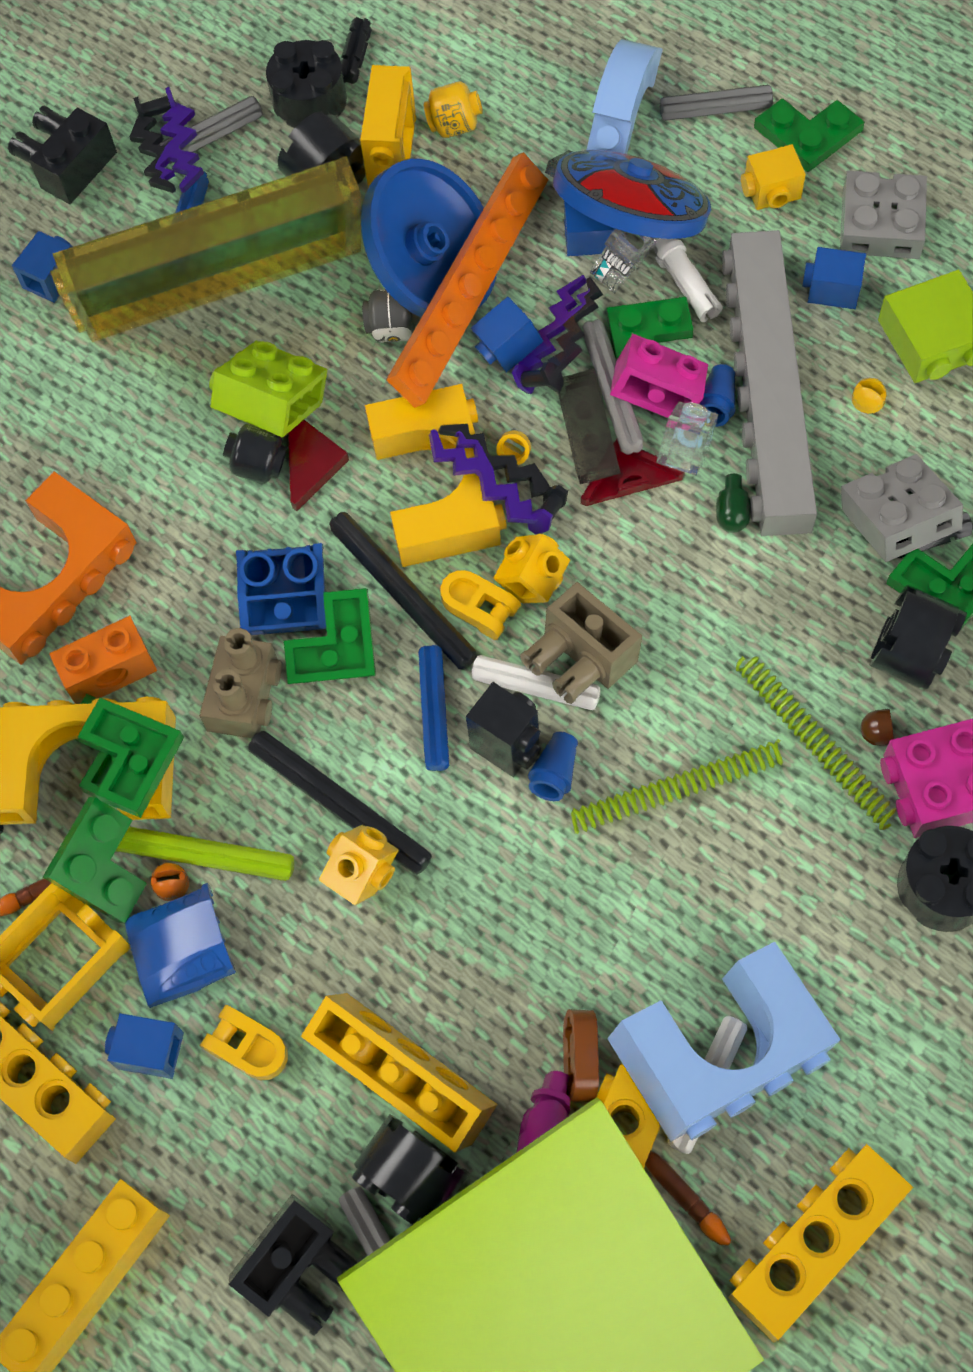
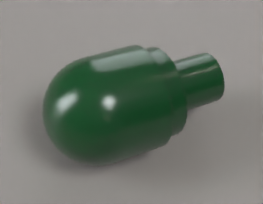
[716,473,751,533]

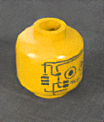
[424,81,483,138]

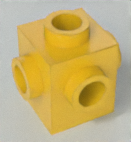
[493,534,571,604]
[319,825,399,905]

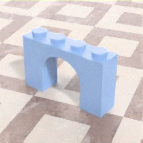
[607,942,840,1142]

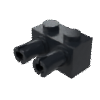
[8,106,117,204]
[228,1194,358,1336]

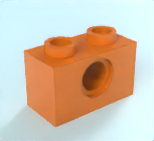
[49,615,158,704]

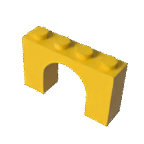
[365,384,507,567]
[0,696,176,825]

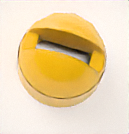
[852,377,887,414]
[496,430,531,465]

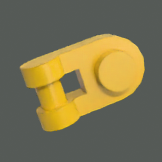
[440,570,521,640]
[199,1004,288,1080]

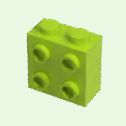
[878,269,973,384]
[209,340,328,437]

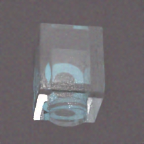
[656,401,719,476]

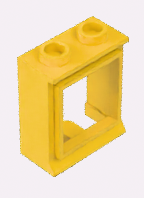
[360,65,417,188]
[0,883,131,1031]

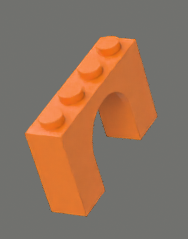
[0,471,137,665]

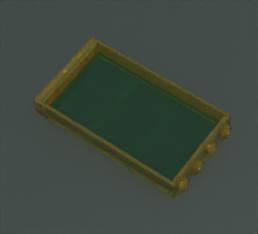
[50,156,361,342]

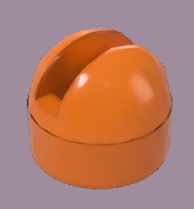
[151,863,189,901]

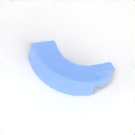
[586,39,663,154]

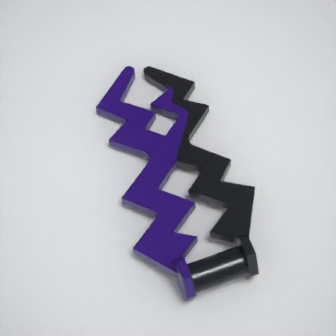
[129,87,204,193]
[512,275,603,394]
[429,424,568,535]

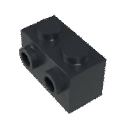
[466,682,541,778]

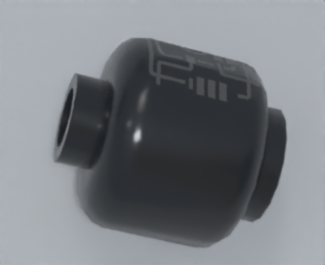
[223,423,288,484]

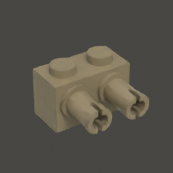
[520,582,642,704]
[199,628,282,738]

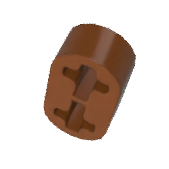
[563,1009,599,1102]

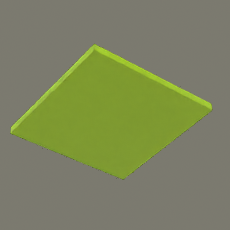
[337,1097,764,1372]

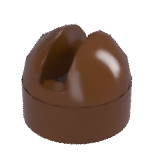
[861,709,894,746]

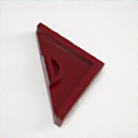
[289,420,349,511]
[580,438,686,506]

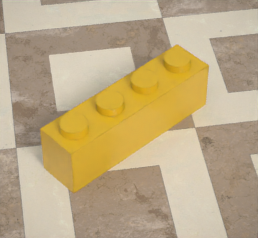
[0,1179,170,1372]

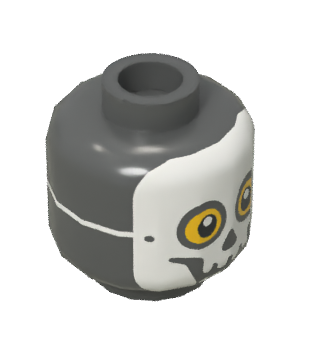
[362,289,421,343]

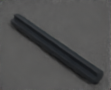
[329,512,477,670]
[248,731,432,875]

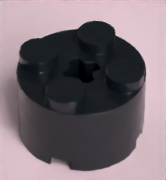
[266,40,347,128]
[278,111,366,209]
[869,585,967,689]
[897,826,973,932]
[352,1114,470,1225]

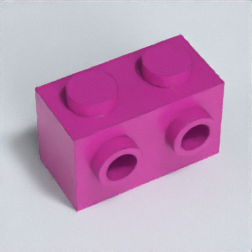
[610,333,708,423]

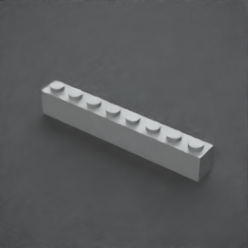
[722,230,817,536]

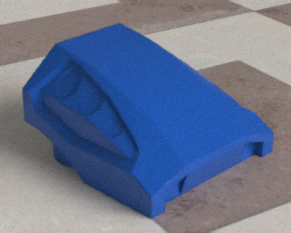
[236,543,326,636]
[125,883,236,1008]

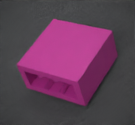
[880,719,973,838]

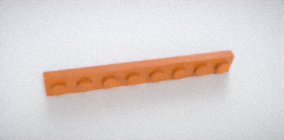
[386,152,548,408]

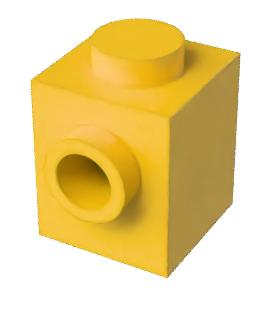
[741,144,806,210]

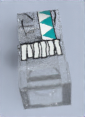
[590,229,659,294]

